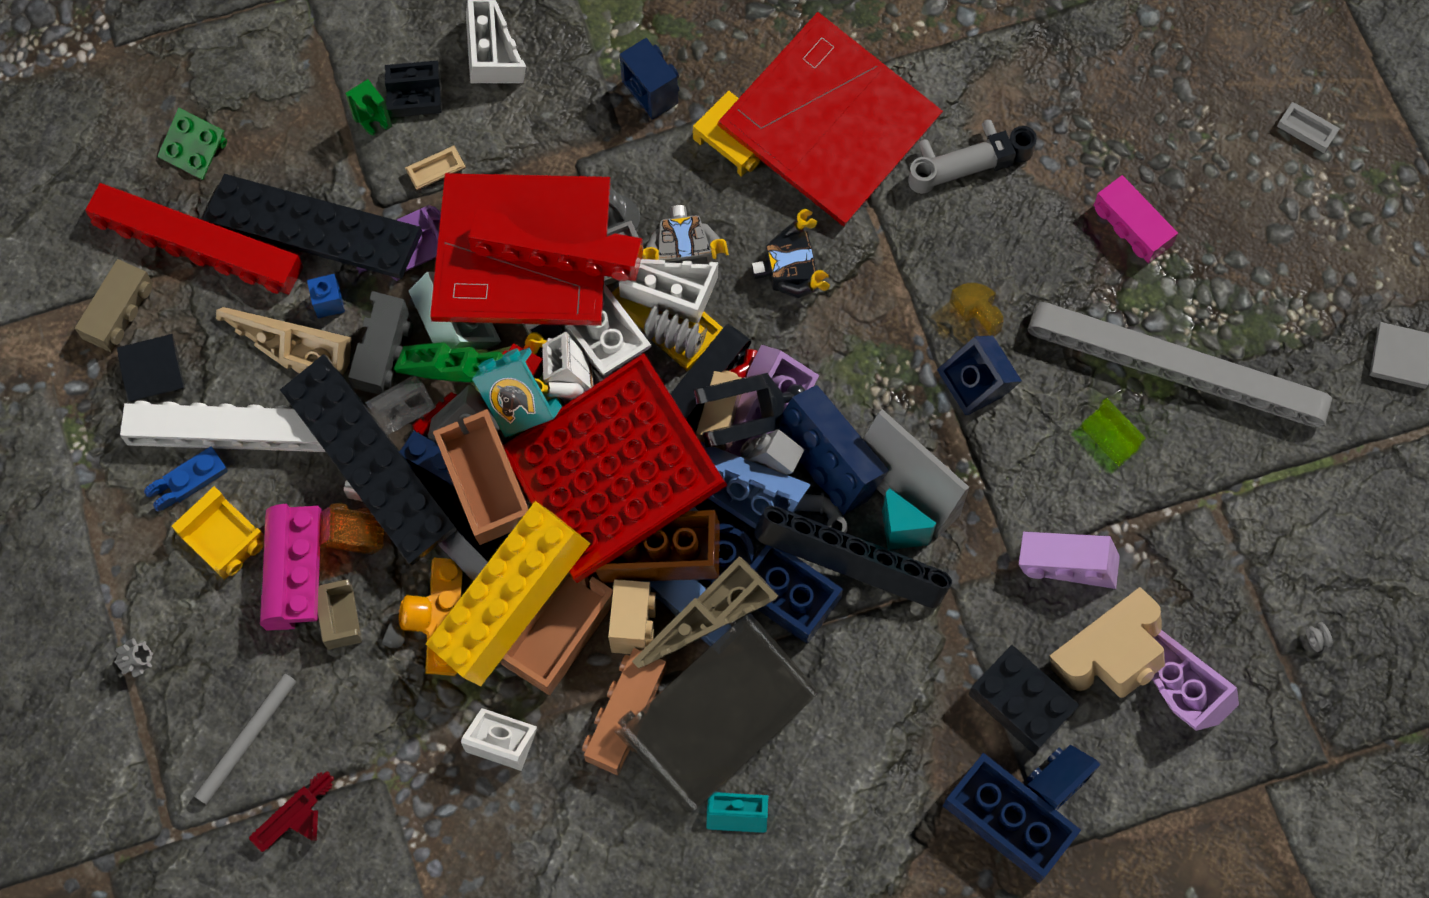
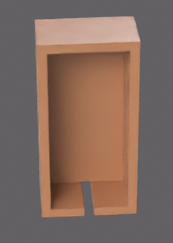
[433,409,529,545]
[500,572,613,696]

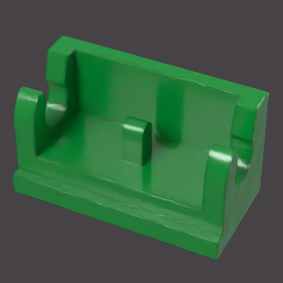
[345,79,392,135]

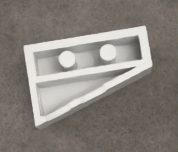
[466,0,526,83]
[619,259,718,324]

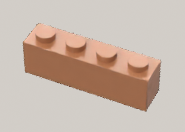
[582,648,667,775]

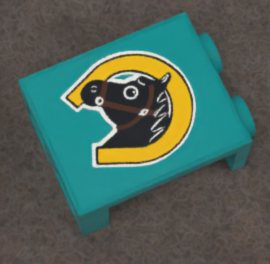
[472,347,562,437]

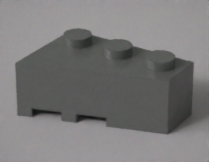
[348,291,414,396]

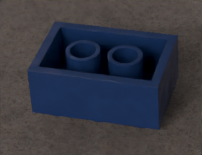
[751,545,843,644]

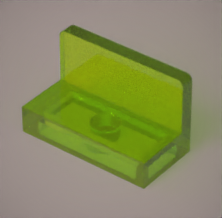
[1080,398,1146,467]

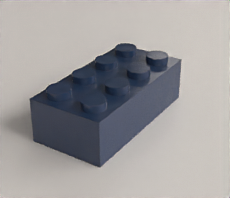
[774,385,889,515]
[943,753,1081,884]

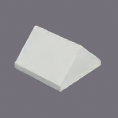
[461,708,537,771]

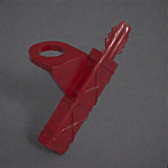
[249,771,334,852]

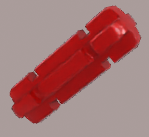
[412,392,457,437]

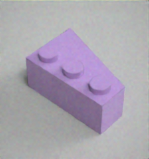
[1019,532,1120,589]

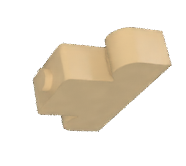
[1049,587,1165,698]

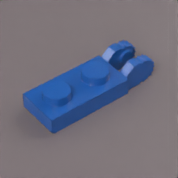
[144,446,228,511]

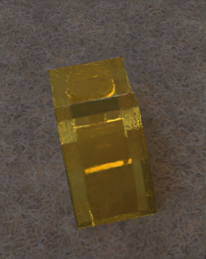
[950,283,1004,336]

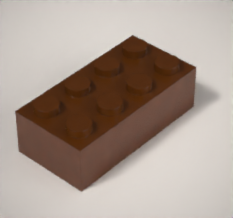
[596,510,720,583]

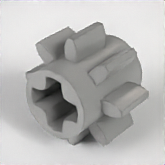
[114,638,153,677]

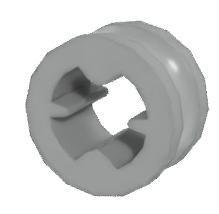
[1306,622,1333,652]

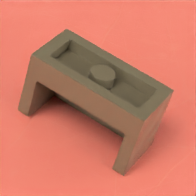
[318,580,362,650]

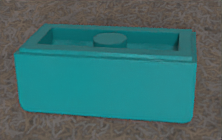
[706,792,769,833]

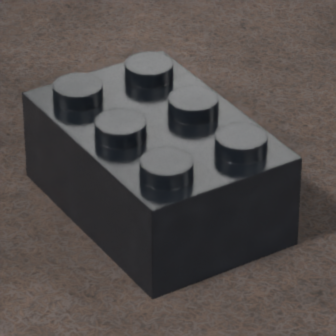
[969,645,1079,755]

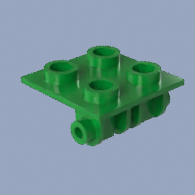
[157,107,227,180]

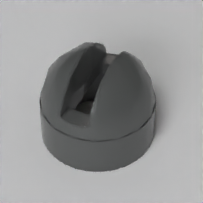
[382,623,406,648]

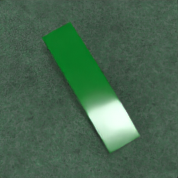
[394,342,503,382]

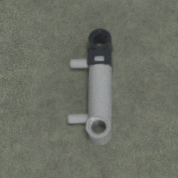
[908,120,1037,194]

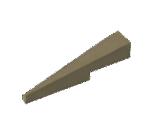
[632,556,779,669]

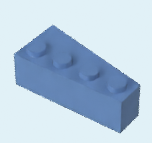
[701,442,811,528]

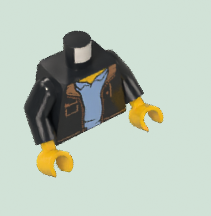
[751,209,830,298]

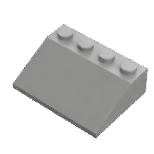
[863,409,969,538]

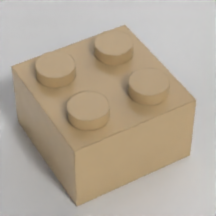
[608,580,657,654]

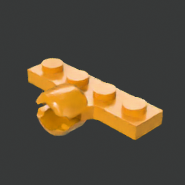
[399,557,462,676]

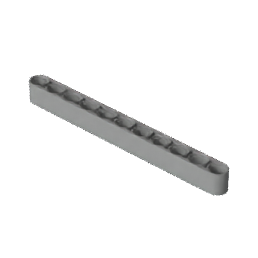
[1028,302,1332,427]

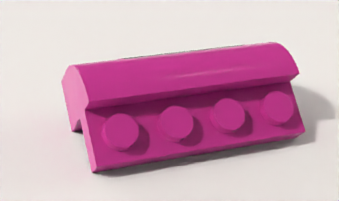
[260,504,322,631]

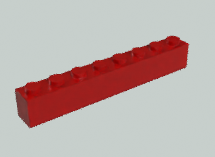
[85,183,303,295]

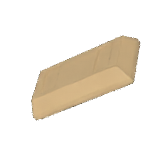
[405,146,466,190]

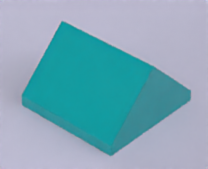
[882,488,936,550]

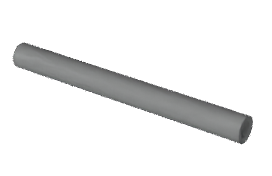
[194,674,296,805]

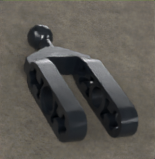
[694,373,805,447]

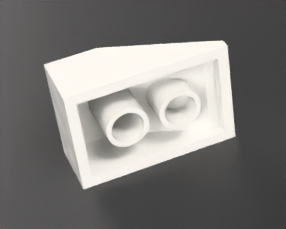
[560,284,651,376]

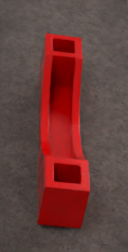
[468,209,643,282]

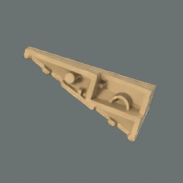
[216,307,351,376]

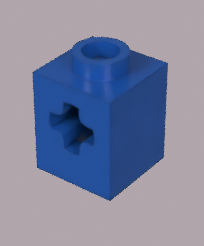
[307,274,345,318]

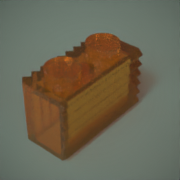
[319,503,384,555]

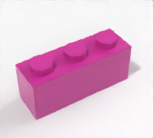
[1093,175,1178,264]

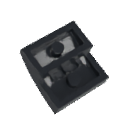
[385,60,442,118]
[117,334,186,402]

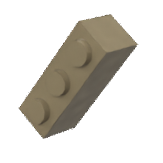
[75,259,153,352]

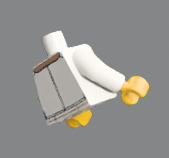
[524,332,594,402]

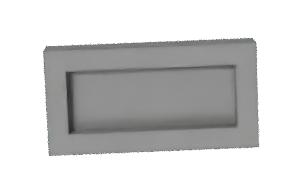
[1277,102,1340,153]

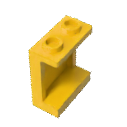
[693,90,760,177]
[171,486,264,580]

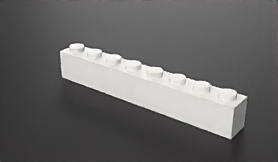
[120,401,326,452]

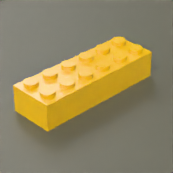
[426,501,590,686]

